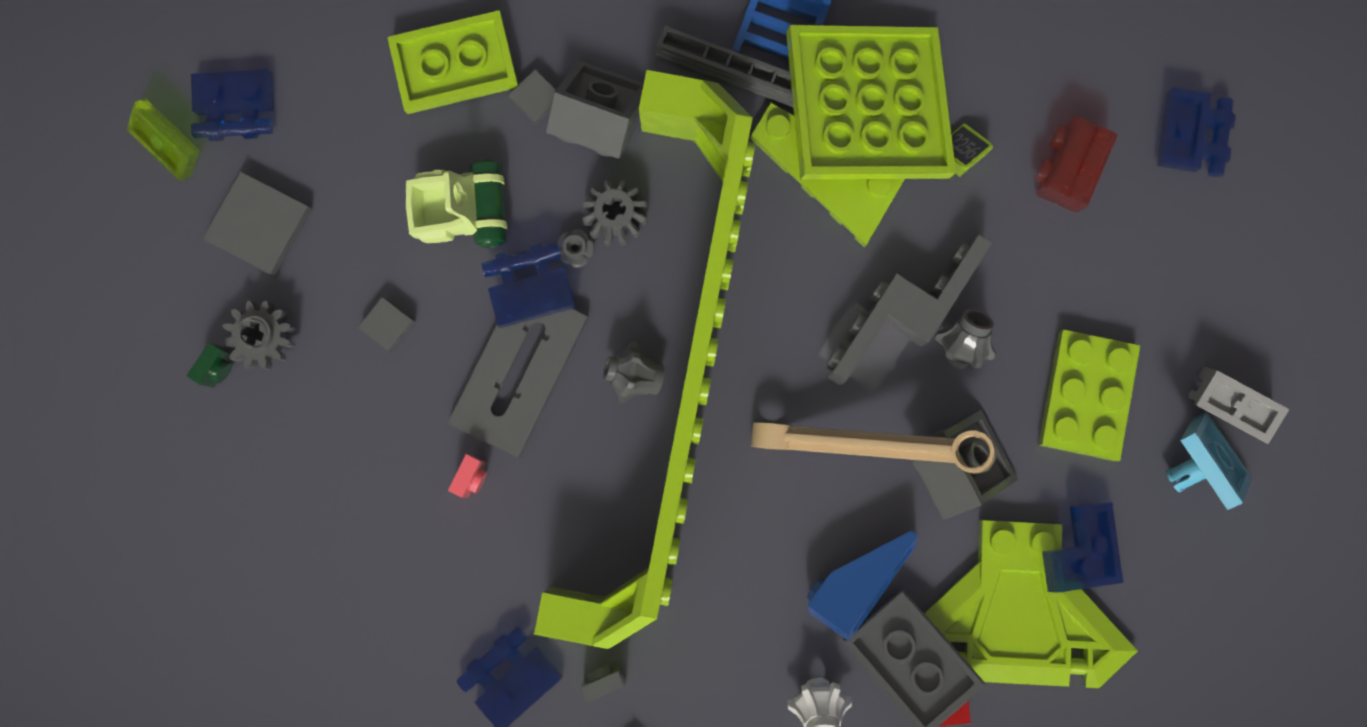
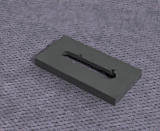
[448,283,589,458]

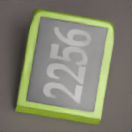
[951,123,994,177]

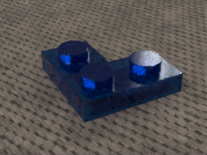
[1042,502,1124,593]

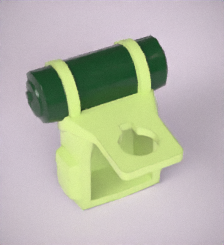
[406,159,508,249]

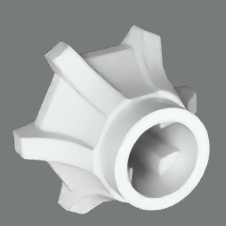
[788,678,852,727]

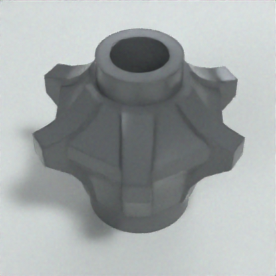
[935,309,996,369]
[603,341,664,403]

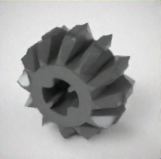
[582,180,648,246]

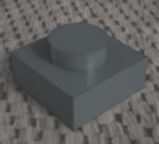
[580,664,626,703]

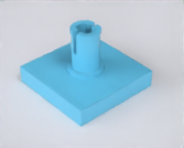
[1166,411,1252,510]

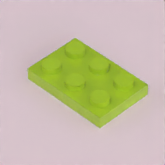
[387,10,518,114]
[1038,330,1140,461]

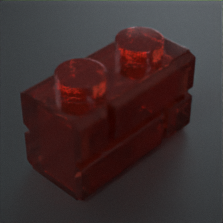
[1035,117,1118,212]

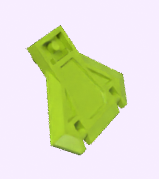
[924,520,1138,688]

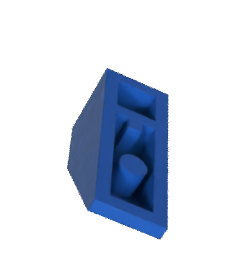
[806,531,918,641]

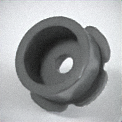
[557,229,595,267]

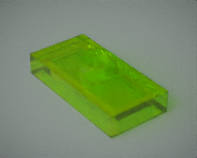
[127,98,200,181]

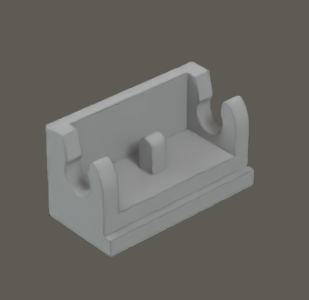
[1189,367,1290,444]

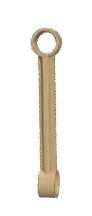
[751,422,996,474]

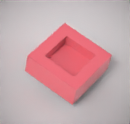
[448,454,487,498]

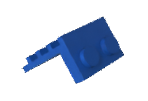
[732,0,832,60]

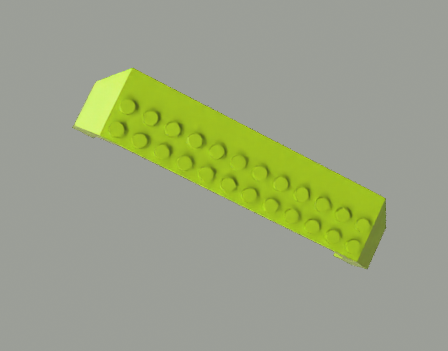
[534,70,756,649]

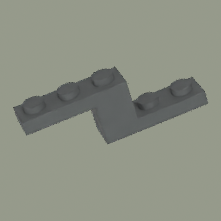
[828,235,992,386]

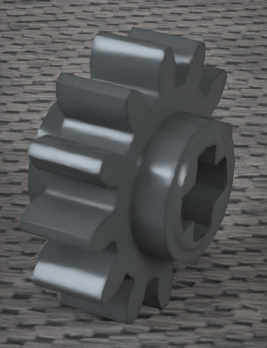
[221,301,296,370]

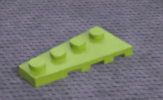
[751,103,905,248]

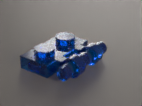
[191,69,274,142]
[1157,87,1236,177]
[481,242,576,328]
[456,626,563,727]

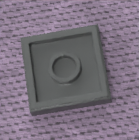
[203,172,312,277]

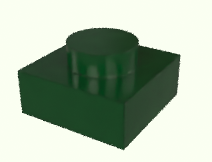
[186,343,232,388]

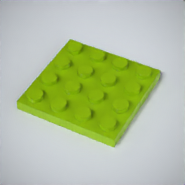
[786,25,956,180]

